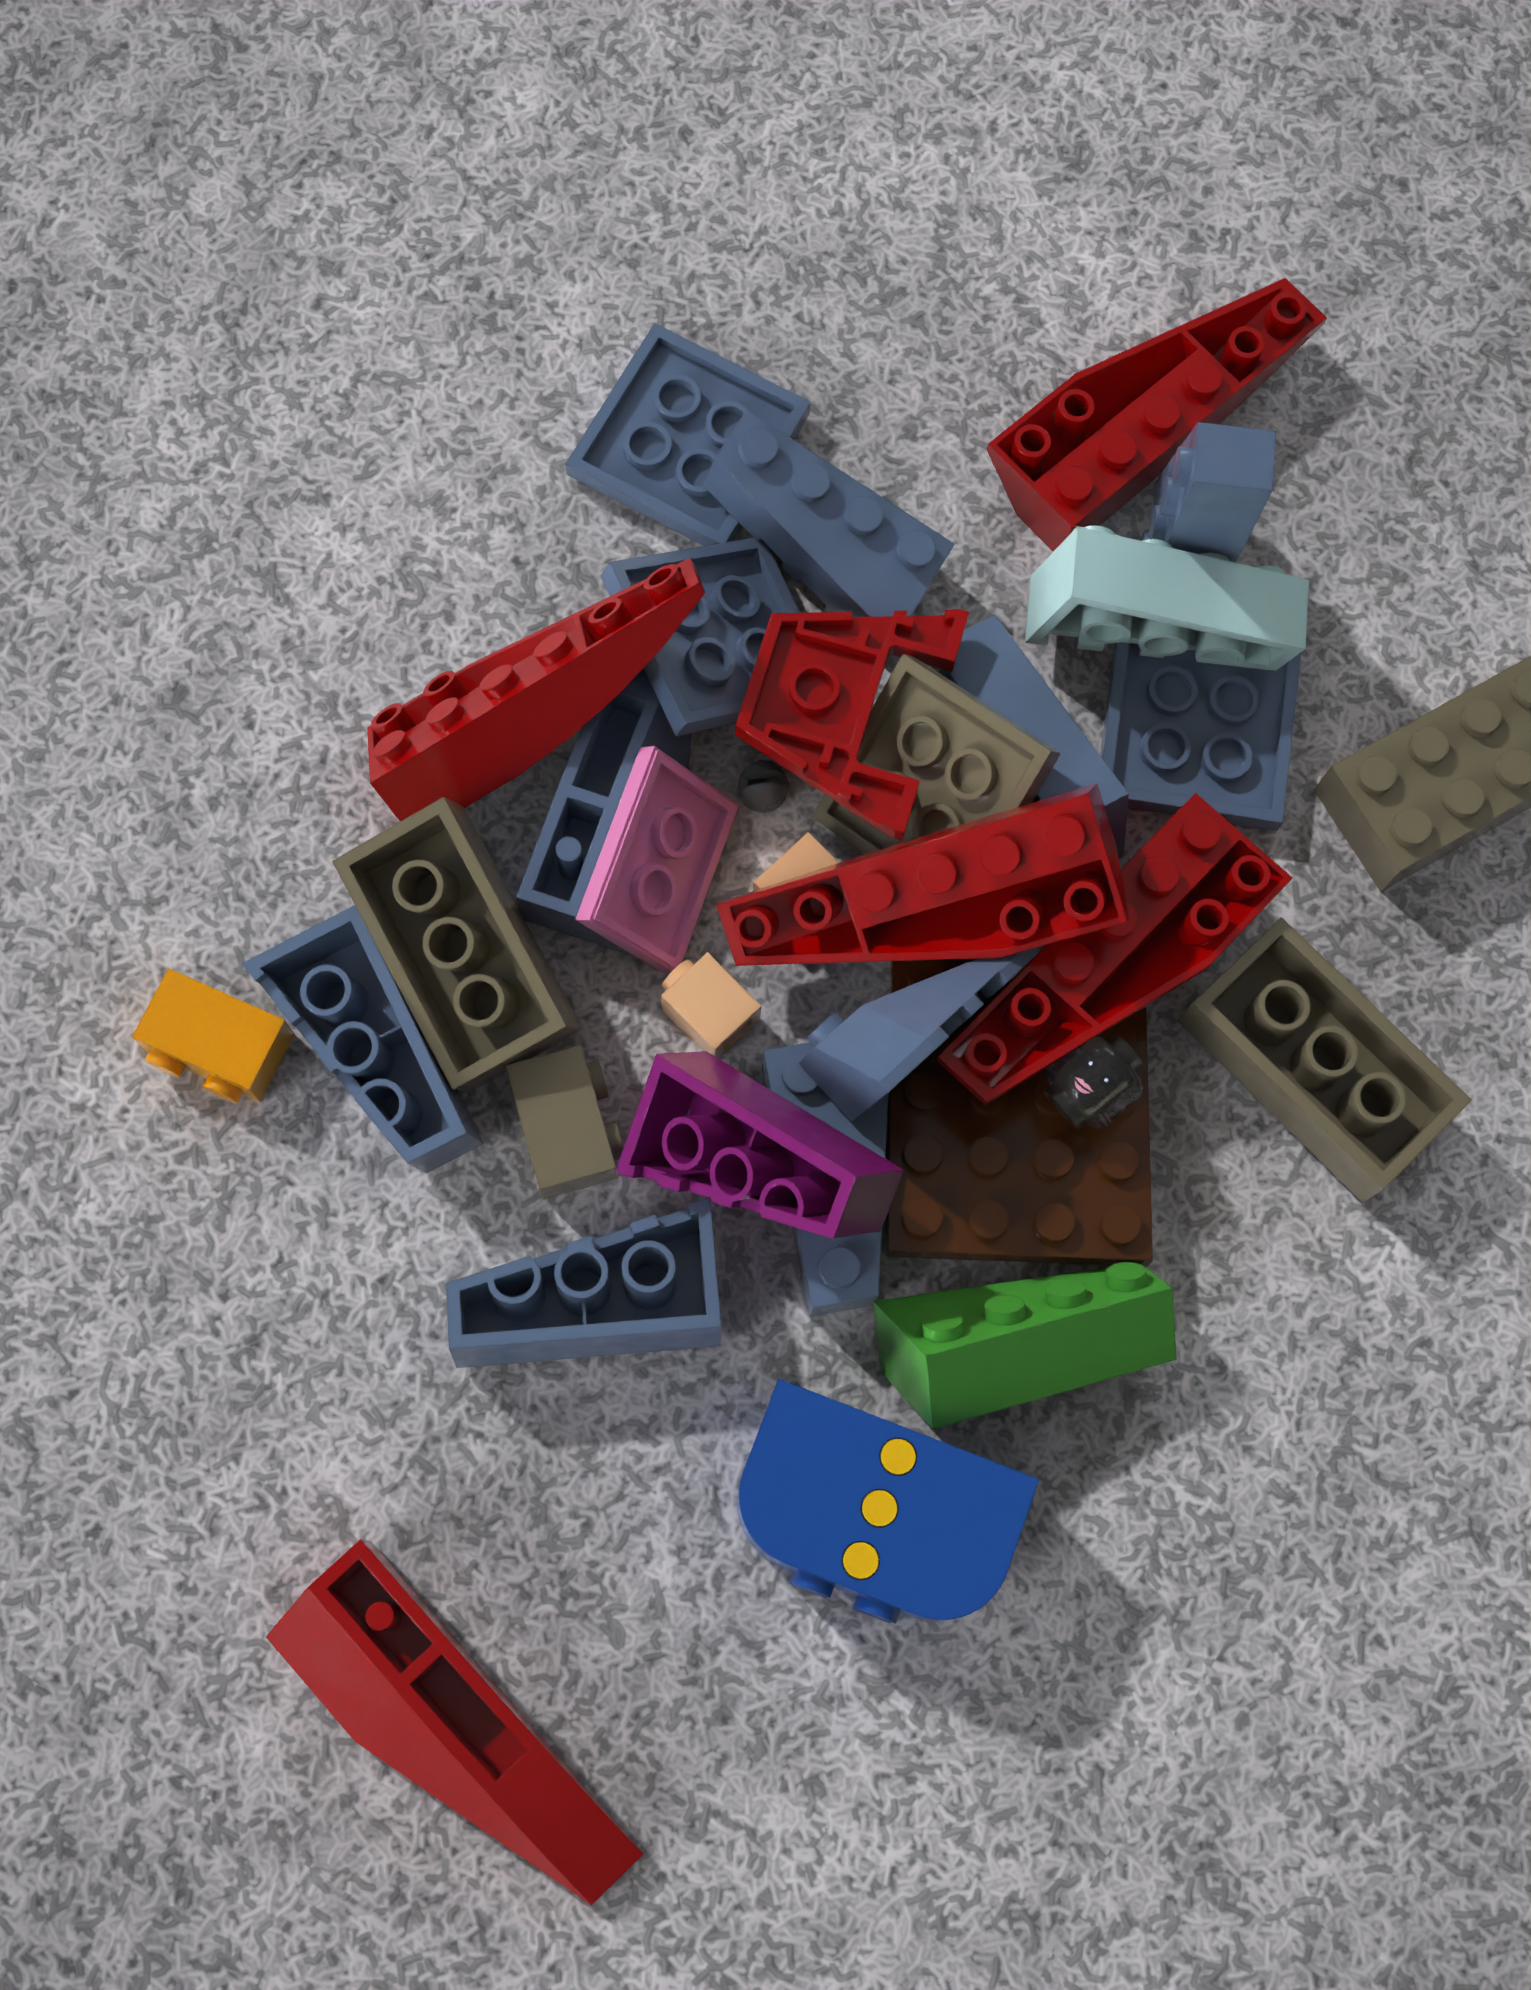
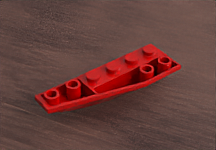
[986,278,1327,552]
[367,558,706,822]
[716,783,1129,966]
[937,793,1293,1105]
[266,1539,644,1905]

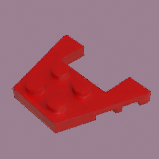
[735,609,969,841]

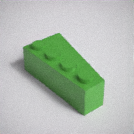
[873,1262,1177,1429]

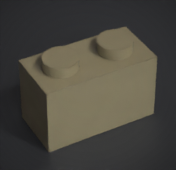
[505,1044,624,1200]

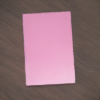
[575,746,739,974]

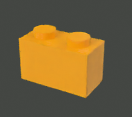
[132,968,295,1104]

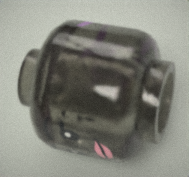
[1043,1034,1143,1130]

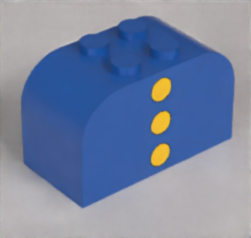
[737,1378,1039,1624]

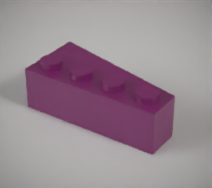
[615,1051,904,1239]

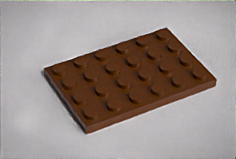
[886,952,1153,1267]

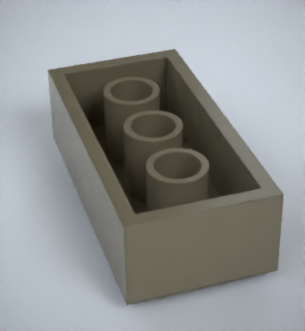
[1314,656,1531,892]
[332,797,583,1091]
[1178,917,1472,1202]

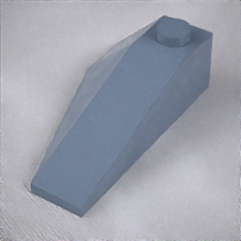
[799,945,1046,1122]

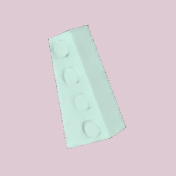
[1025,526,1309,671]

